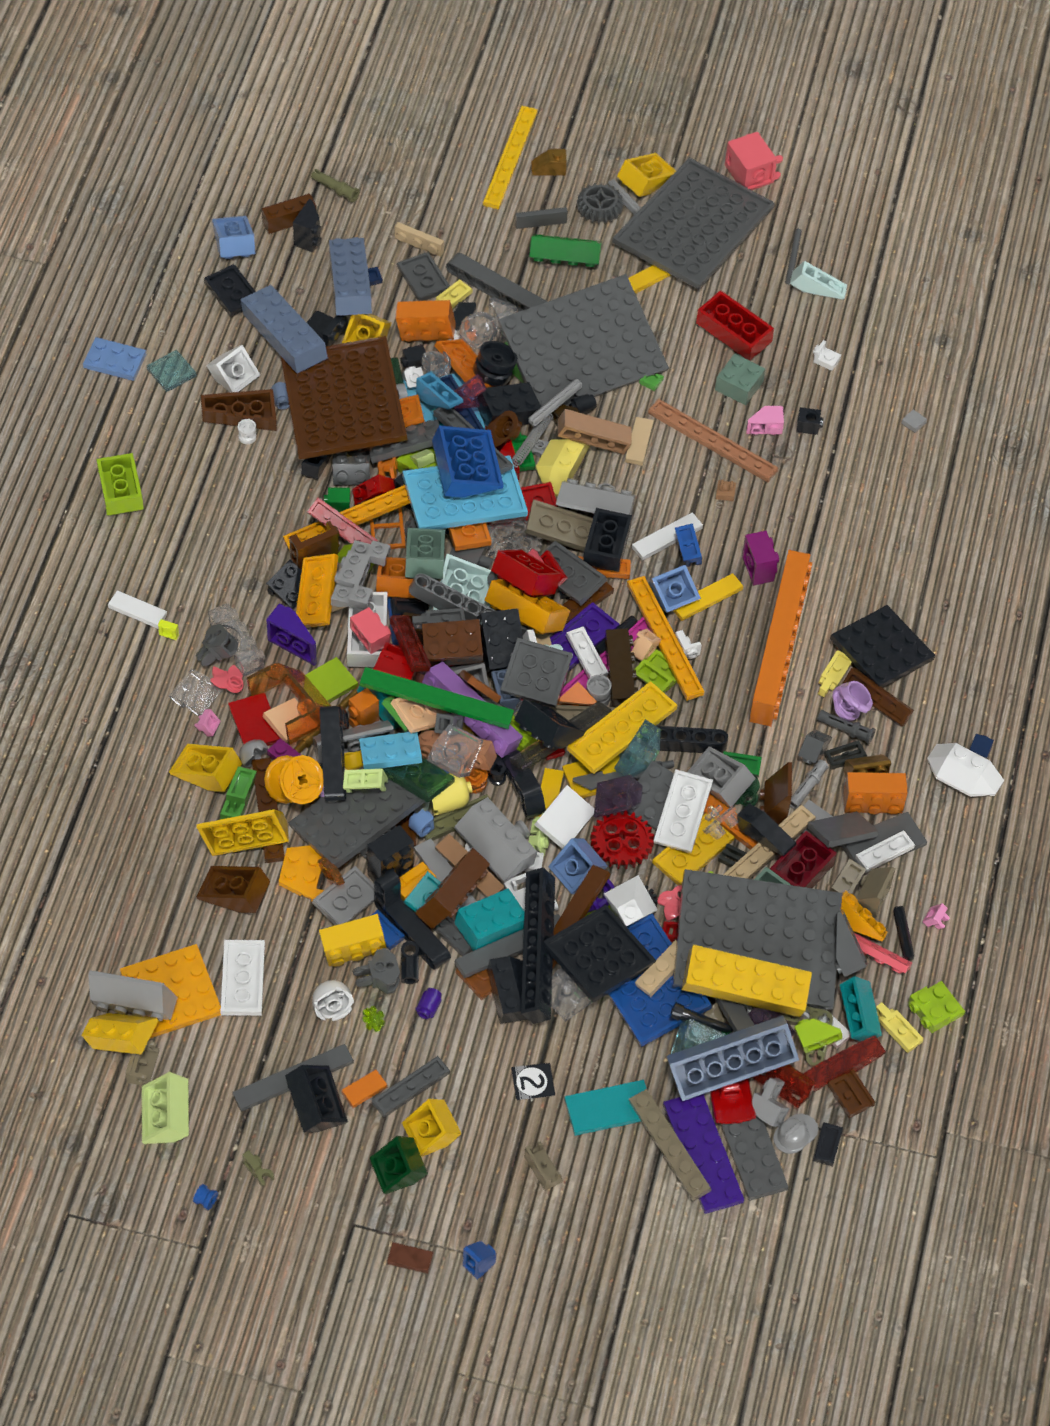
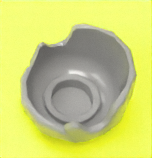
[239,739,268,767]

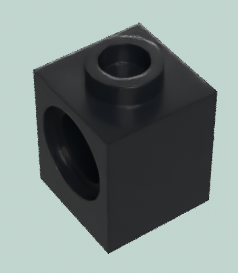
[796,407,824,435]

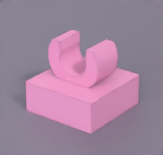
[194,709,221,736]
[922,903,950,929]

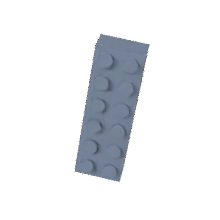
[329,237,372,316]
[241,285,328,373]
[667,1015,799,1101]

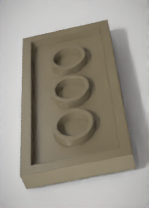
[525,499,593,551]

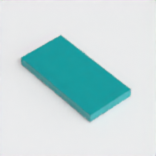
[564,1080,647,1136]

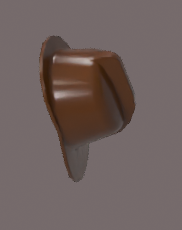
[485,410,523,447]

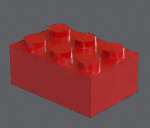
[491,549,562,597]

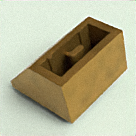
[843,754,891,777]

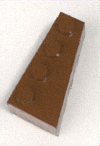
[200,389,277,431]
[415,848,490,929]

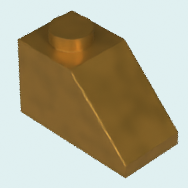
[531,149,567,176]

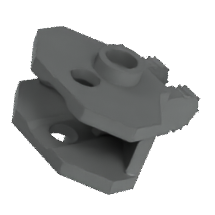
[195,624,239,667]
[353,948,400,994]

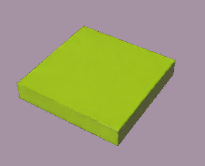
[305,657,358,704]

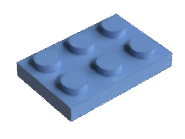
[83,337,147,381]

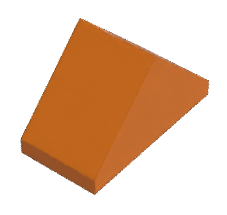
[557,682,597,707]

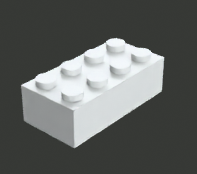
[347,592,387,667]

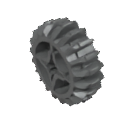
[577,183,623,224]

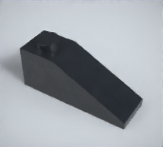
[737,803,796,857]

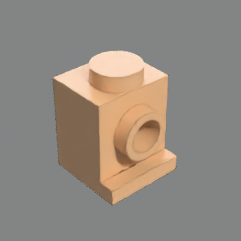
[631,629,661,660]

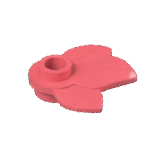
[210,665,243,693]
[657,885,682,921]

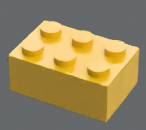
[319,914,387,967]

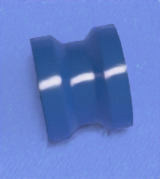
[193,1184,218,1210]

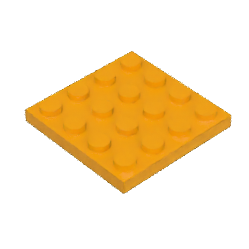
[120,944,221,1038]

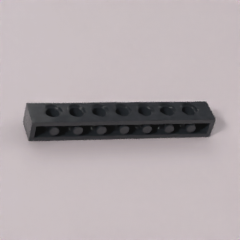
[521,867,555,1024]

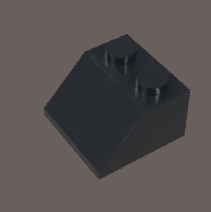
[293,199,322,252]

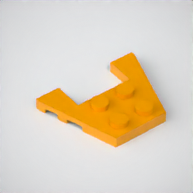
[278,845,325,902]

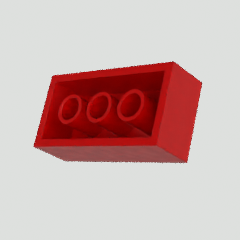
[696,290,774,361]

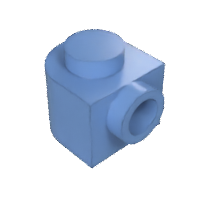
[409,809,434,837]

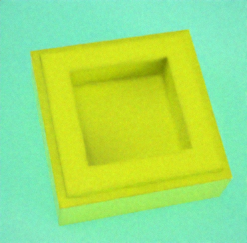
[158,619,179,640]

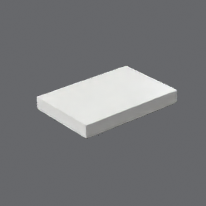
[534,785,596,849]

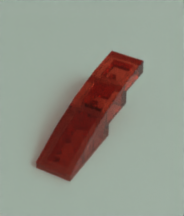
[803,1035,887,1092]

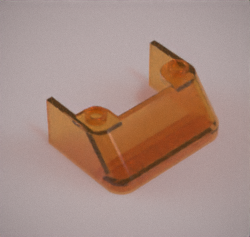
[247,663,331,745]

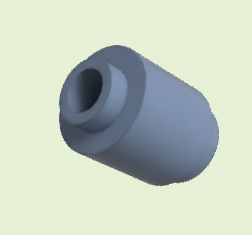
[271,382,290,409]

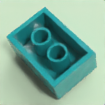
[454,888,525,951]

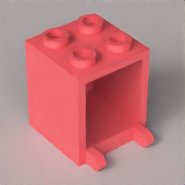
[725,131,783,190]

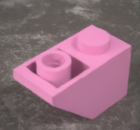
[746,406,784,435]

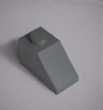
[798,729,832,764]

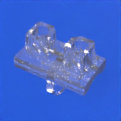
[703,805,738,840]

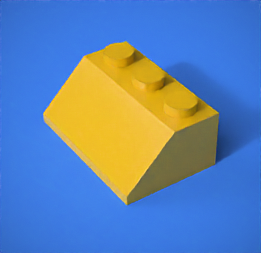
[81,1013,158,1055]

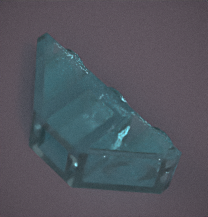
[614,719,661,778]

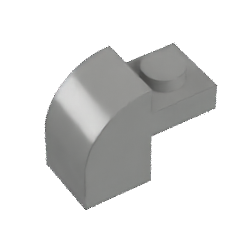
[752,1078,790,1127]

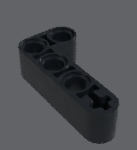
[502,750,546,819]

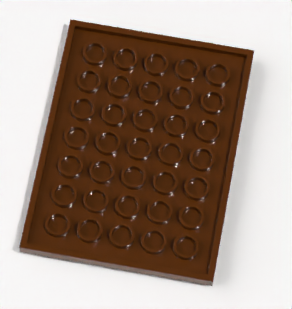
[281,336,408,460]

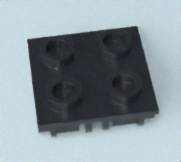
[266,559,302,610]

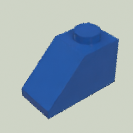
[463,1241,496,1280]

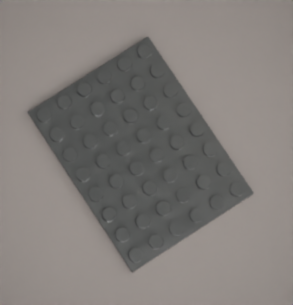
[612,157,775,289]
[497,274,669,407]
[673,869,842,1010]

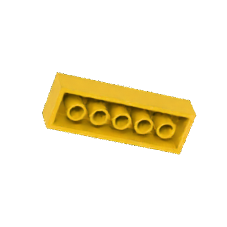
[682,945,812,1017]

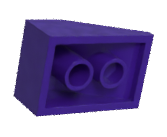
[266,603,317,666]

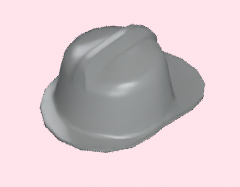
[773,1114,818,1154]

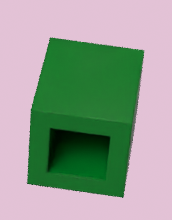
[324,487,350,512]

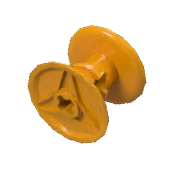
[264,755,324,804]

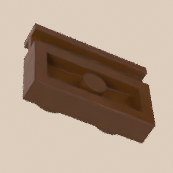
[828,1069,875,1118]

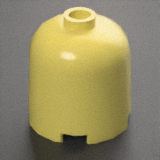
[425,772,473,816]

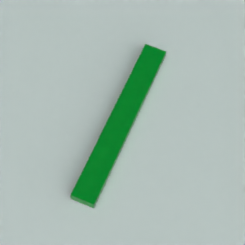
[359,667,514,729]

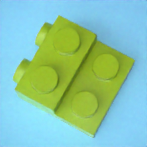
[908,981,965,1034]

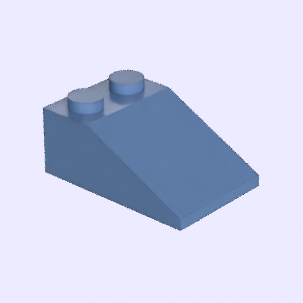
[212,216,255,259]

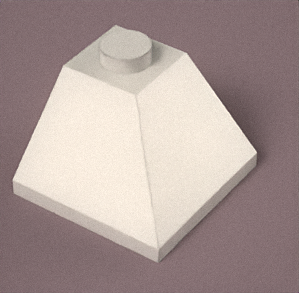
[206,345,260,392]
[604,875,657,927]

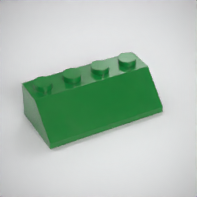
[530,234,602,267]

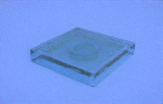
[147,350,197,392]

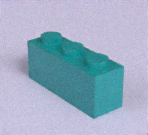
[840,976,882,1044]

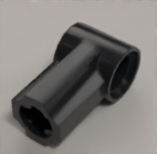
[401,941,419,984]

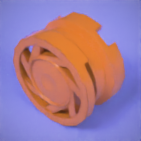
[461,766,488,794]

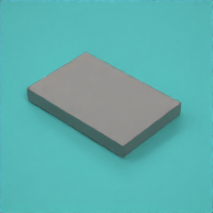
[312,866,374,925]

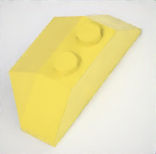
[536,438,590,497]

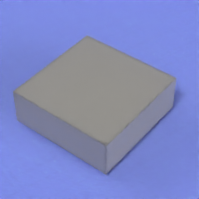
[901,409,927,433]

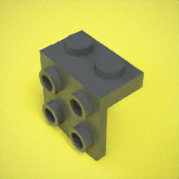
[333,449,370,485]

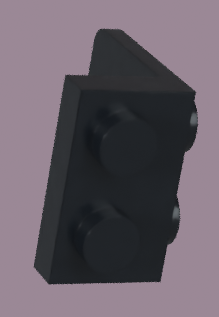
[307,311,348,346]

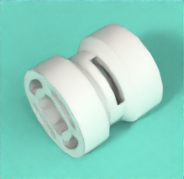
[238,419,256,444]

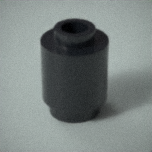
[569,394,597,414]

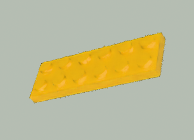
[567,681,678,774]

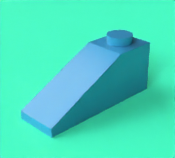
[416,372,463,409]

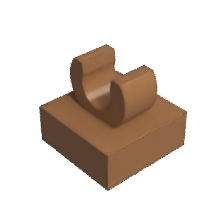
[716,480,736,501]

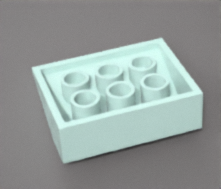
[429,554,491,610]

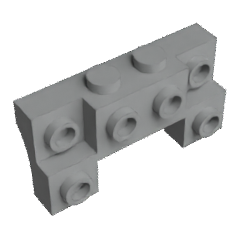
[331,540,390,610]

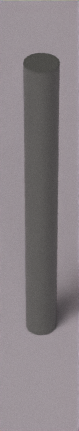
[785,228,802,285]

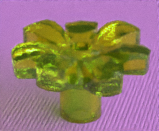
[362,1006,385,1032]

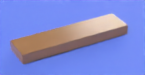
[435,834,505,897]

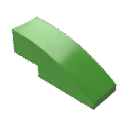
[220,766,257,820]

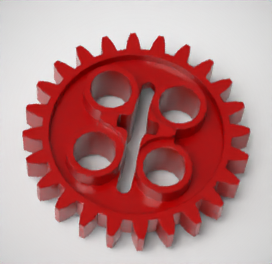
[590,810,654,869]

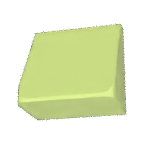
[410,449,435,469]

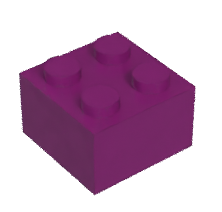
[742,531,779,586]

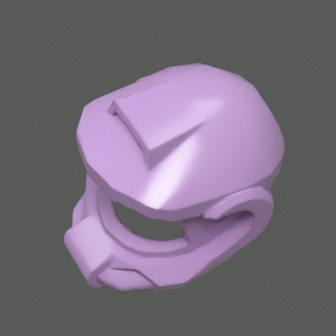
[832,681,873,721]

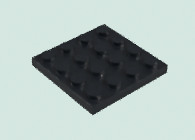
[830,605,936,688]
[543,905,656,1003]

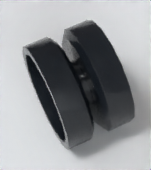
[473,341,518,386]

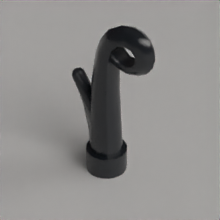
[670,1002,733,1033]

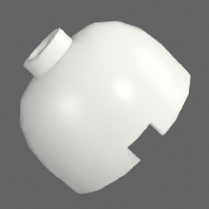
[312,980,354,1021]

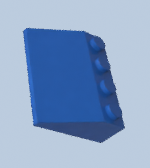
[432,426,504,498]

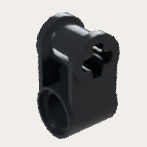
[487,753,506,786]

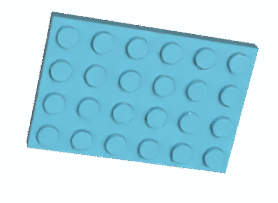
[402,456,528,529]

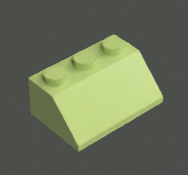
[142,1072,189,1144]

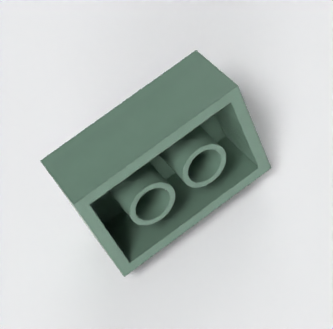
[405,528,445,580]

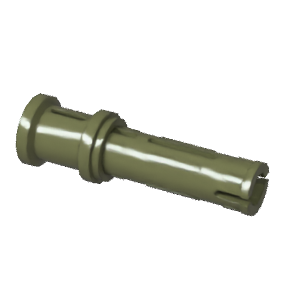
[311,169,360,203]

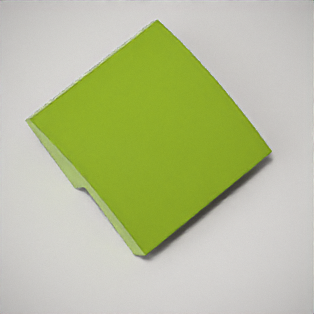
[634,649,677,693]

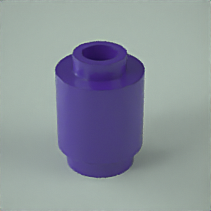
[416,988,442,1019]

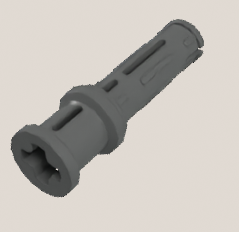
[817,710,876,745]

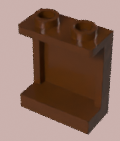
[289,521,340,570]

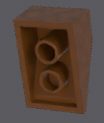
[759,762,792,825]
[196,866,270,913]

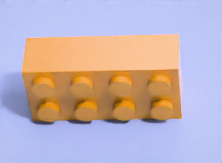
[484,579,571,635]

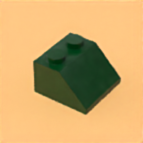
[369,1136,428,1194]

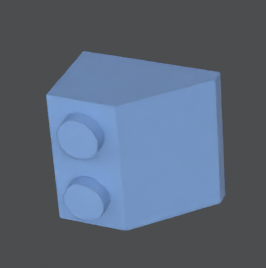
[648,565,701,613]
[548,838,608,894]

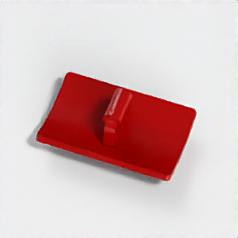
[710,1078,756,1124]

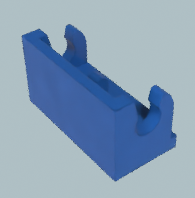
[675,523,702,567]

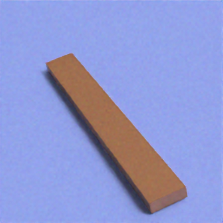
[648,399,778,483]

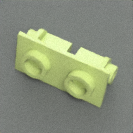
[528,813,549,856]

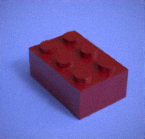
[770,831,837,888]

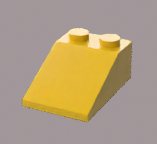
[617,153,676,197]
[169,744,242,792]

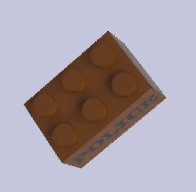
[422,619,483,668]

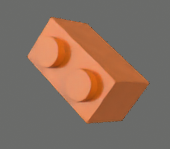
[348,688,379,728]

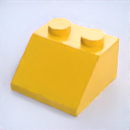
[342,314,392,343]
[402,1099,462,1157]

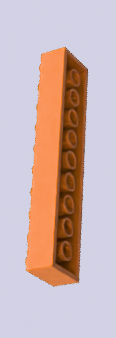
[749,550,813,727]

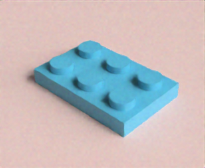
[359,732,422,769]

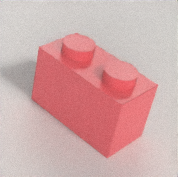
[350,607,391,654]

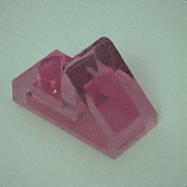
[454,374,487,408]

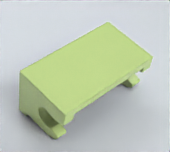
[343,769,388,793]

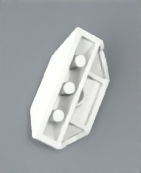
[927,743,1004,797]

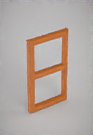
[370,507,406,549]

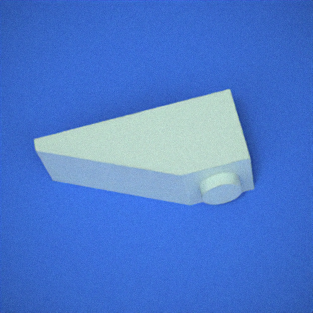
[790,261,847,300]

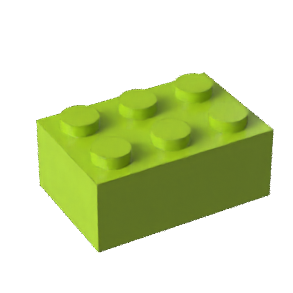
[96,453,144,516]

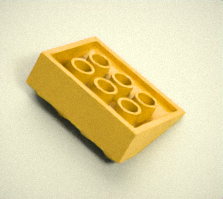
[196,809,289,856]

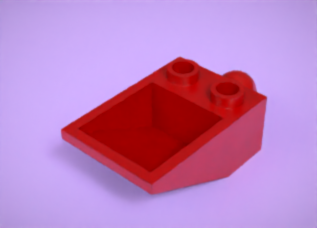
[374,642,422,681]

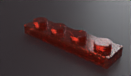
[389,615,431,672]

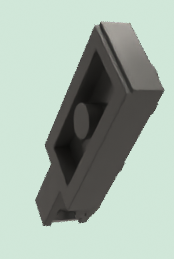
[412,608,465,629]

